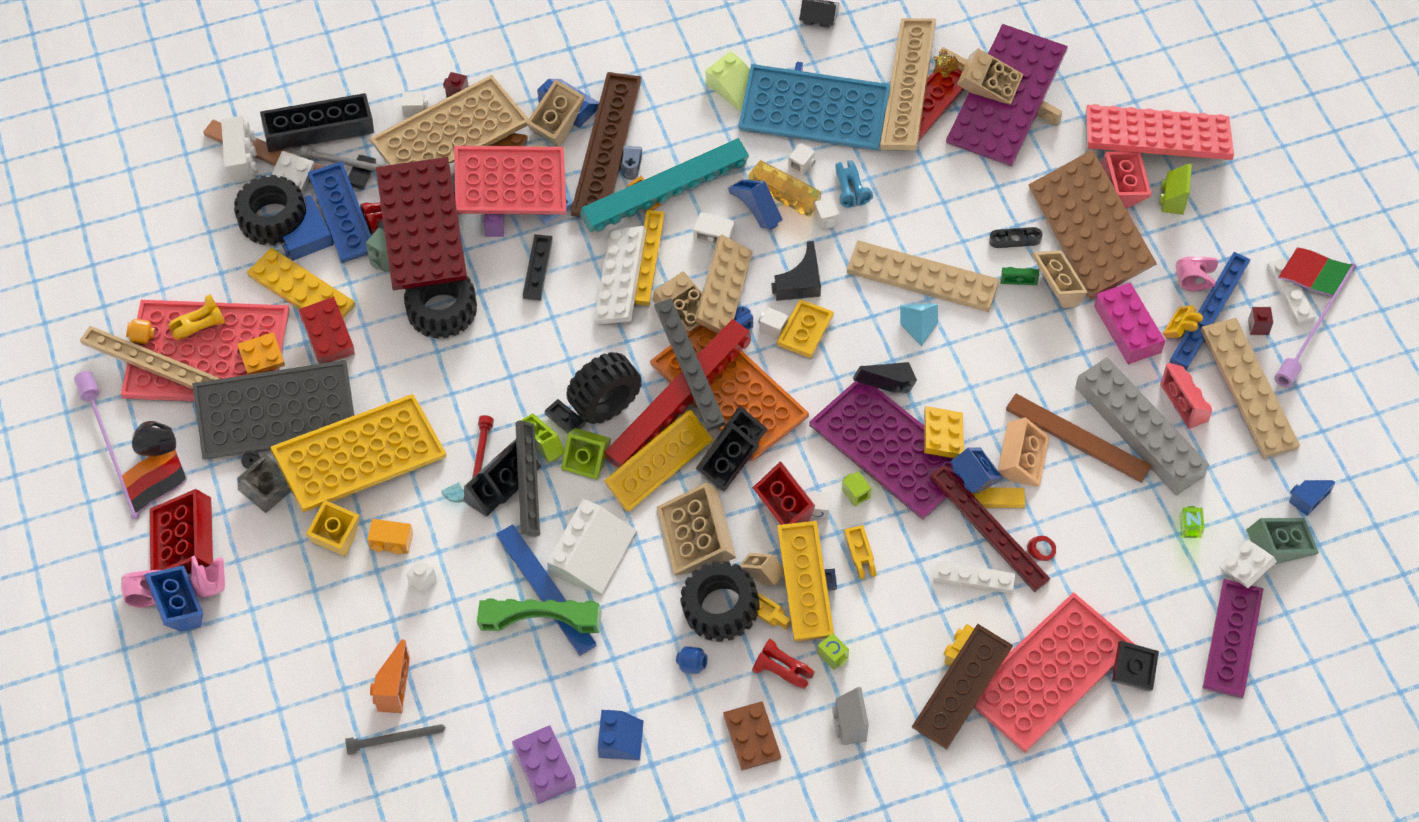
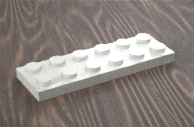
[594,226,646,325]

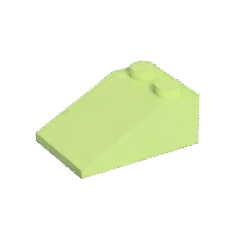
[705,51,750,111]

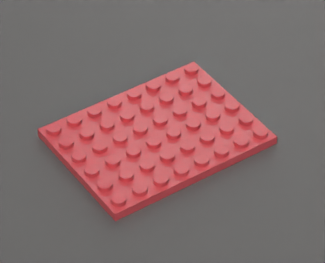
[121,300,290,401]

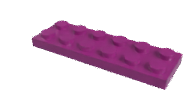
[1202,579,1264,698]

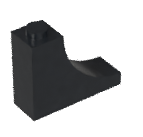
[771,241,821,301]

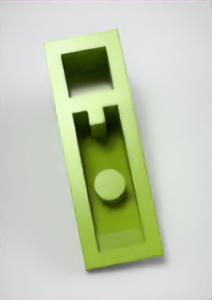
[521,413,564,462]

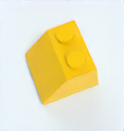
[306,500,360,557]

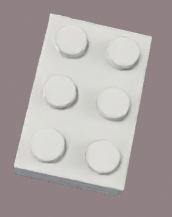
[221,116,258,183]

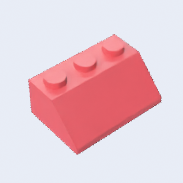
[1100,151,1152,208]
[1160,363,1212,429]

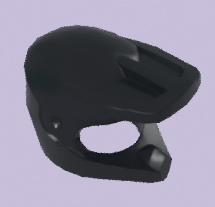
[132,421,176,456]

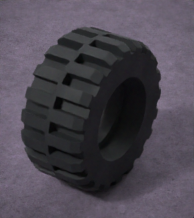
[234,175,306,245]
[404,276,477,339]
[566,352,642,424]
[680,561,760,642]

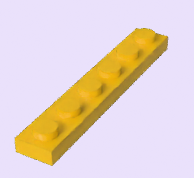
[634,210,665,306]

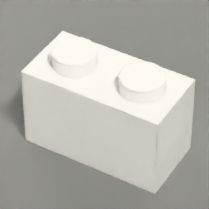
[693,213,735,246]

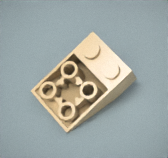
[957,48,1023,105]
[652,271,702,333]

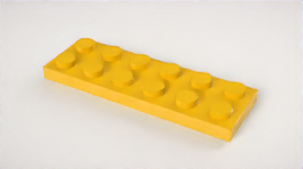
[247,247,356,318]
[604,410,713,512]
[777,521,834,642]

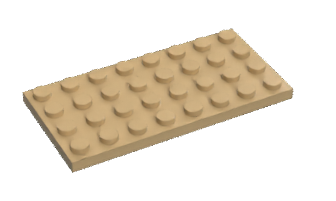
[370,75,528,165]

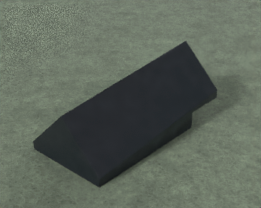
[695,405,768,492]
[464,439,541,516]

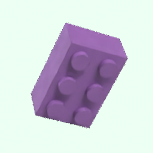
[512,725,576,804]

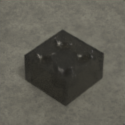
[237,454,291,513]

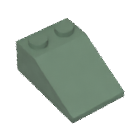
[366,228,390,272]
[1246,518,1319,564]

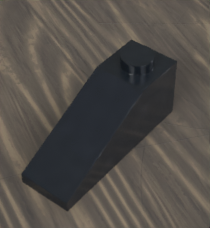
[853,362,917,393]

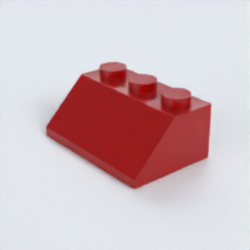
[752,461,815,525]

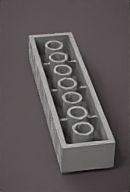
[1075,357,1209,495]

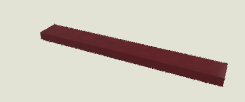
[930,465,1051,592]

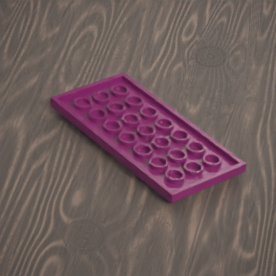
[946,24,1068,166]
[809,381,964,520]

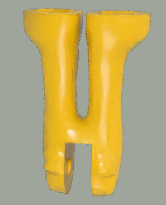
[168,294,226,340]

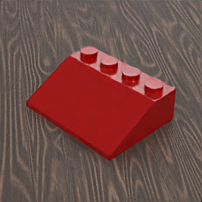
[150,489,213,574]

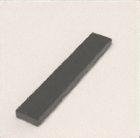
[515,420,540,537]

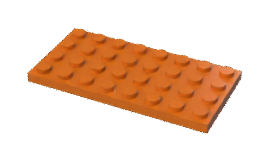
[650,325,809,461]

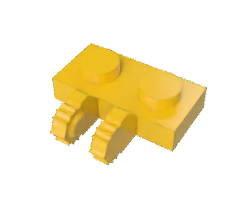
[1162,305,1203,339]

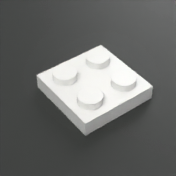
[272,151,316,194]
[1220,540,1277,588]

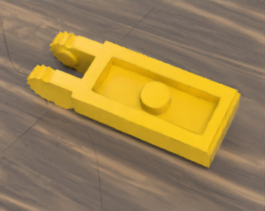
[844,525,877,580]

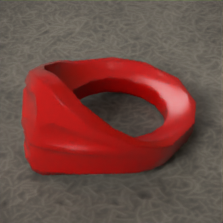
[1027,536,1056,561]

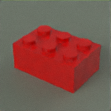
[298,297,355,364]

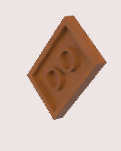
[723,701,781,771]

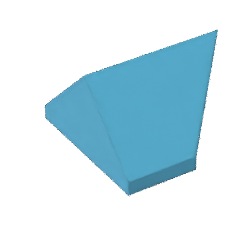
[900,304,938,347]

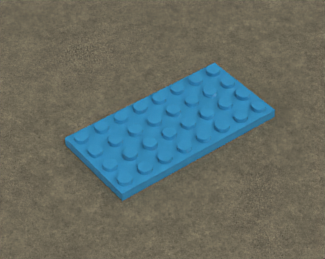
[738,64,891,151]

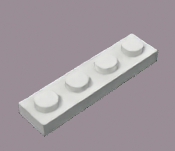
[1267,258,1316,325]
[933,560,1015,594]

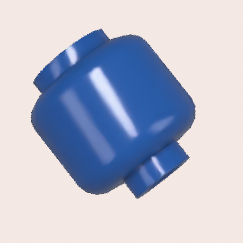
[676,646,708,674]

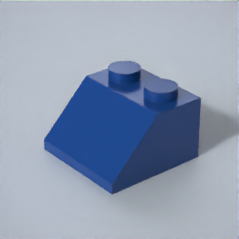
[950,447,1003,493]
[598,710,644,760]

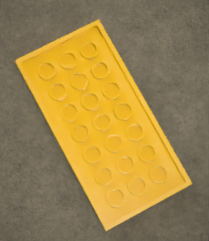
[271,394,447,513]

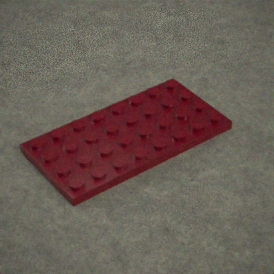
[376,157,468,291]

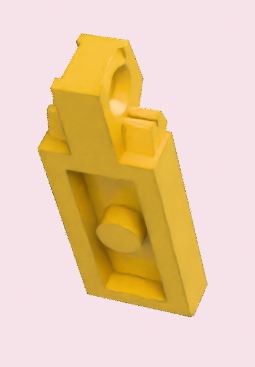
[757,592,791,630]

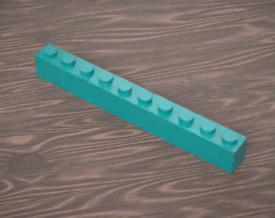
[580,138,749,233]

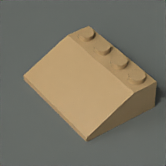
[657,482,736,576]

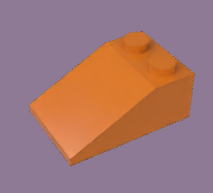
[370,639,410,713]

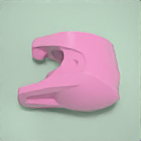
[1176,256,1218,291]
[190,555,225,598]
[121,570,160,608]

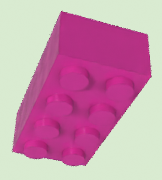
[1094,282,1165,365]

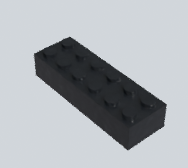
[260,93,374,152]

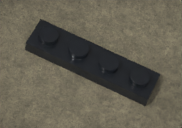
[522,234,553,300]

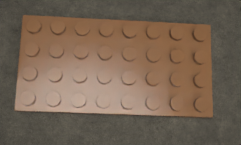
[1028,149,1157,300]

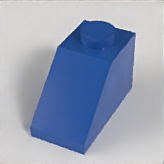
[1289,480,1336,516]

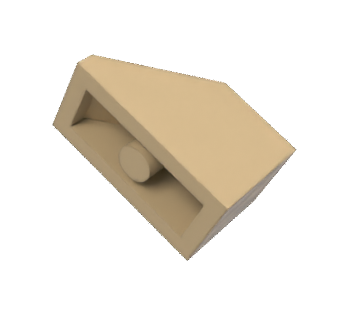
[740,553,784,586]

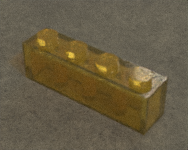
[749,160,821,217]

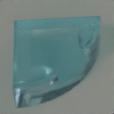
[441,482,464,503]

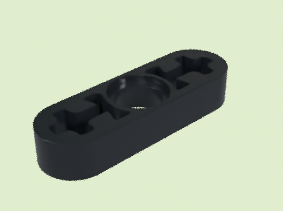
[989,227,1043,248]

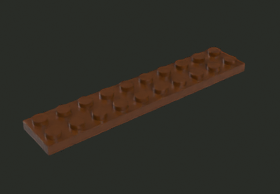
[571,72,642,217]

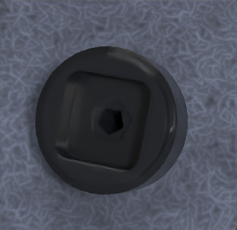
[241,450,261,470]

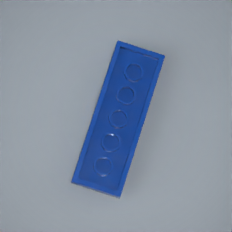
[308,161,371,263]

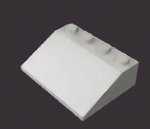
[547,499,637,596]

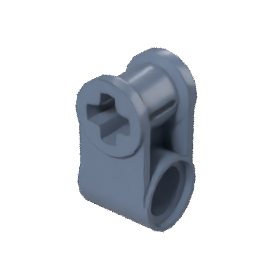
[622,145,642,180]

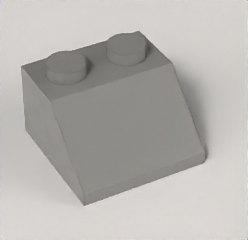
[832,687,869,745]

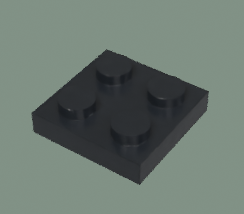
[1112,641,1159,692]

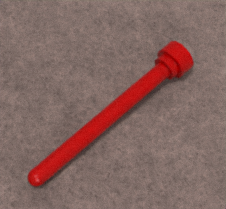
[472,415,494,478]

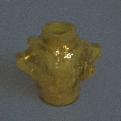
[933,50,958,78]

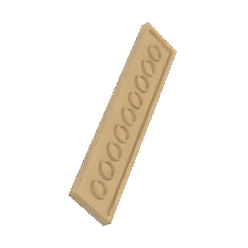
[880,18,936,150]

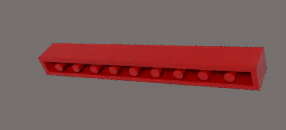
[605,319,751,468]

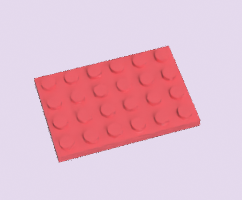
[454,146,566,215]

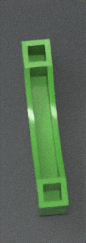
[477,598,602,633]

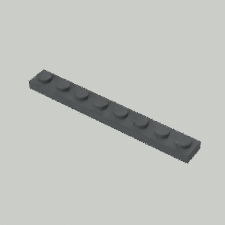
[654,298,726,432]

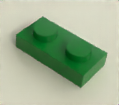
[1000,267,1039,286]

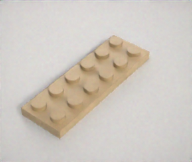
[694,234,753,333]

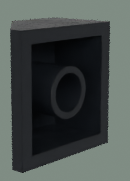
[799,0,840,28]

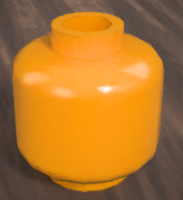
[126,319,155,344]

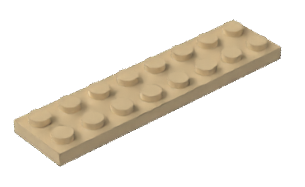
[847,240,999,312]
[1200,318,1300,459]

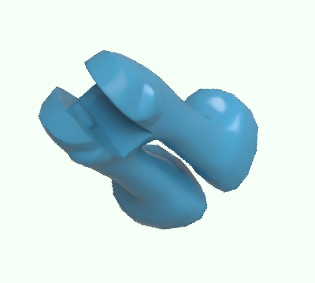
[835,160,873,208]

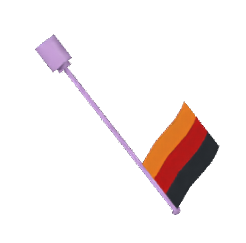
[74,371,187,519]

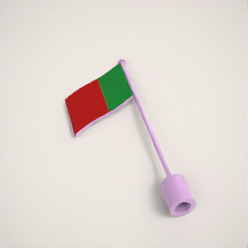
[1274,247,1357,388]

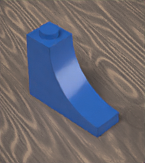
[728,179,783,230]
[282,195,333,261]

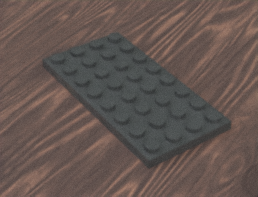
[192,360,355,460]

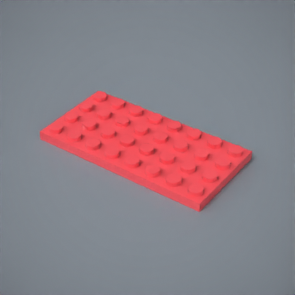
[1086,104,1234,160]
[974,592,1134,753]

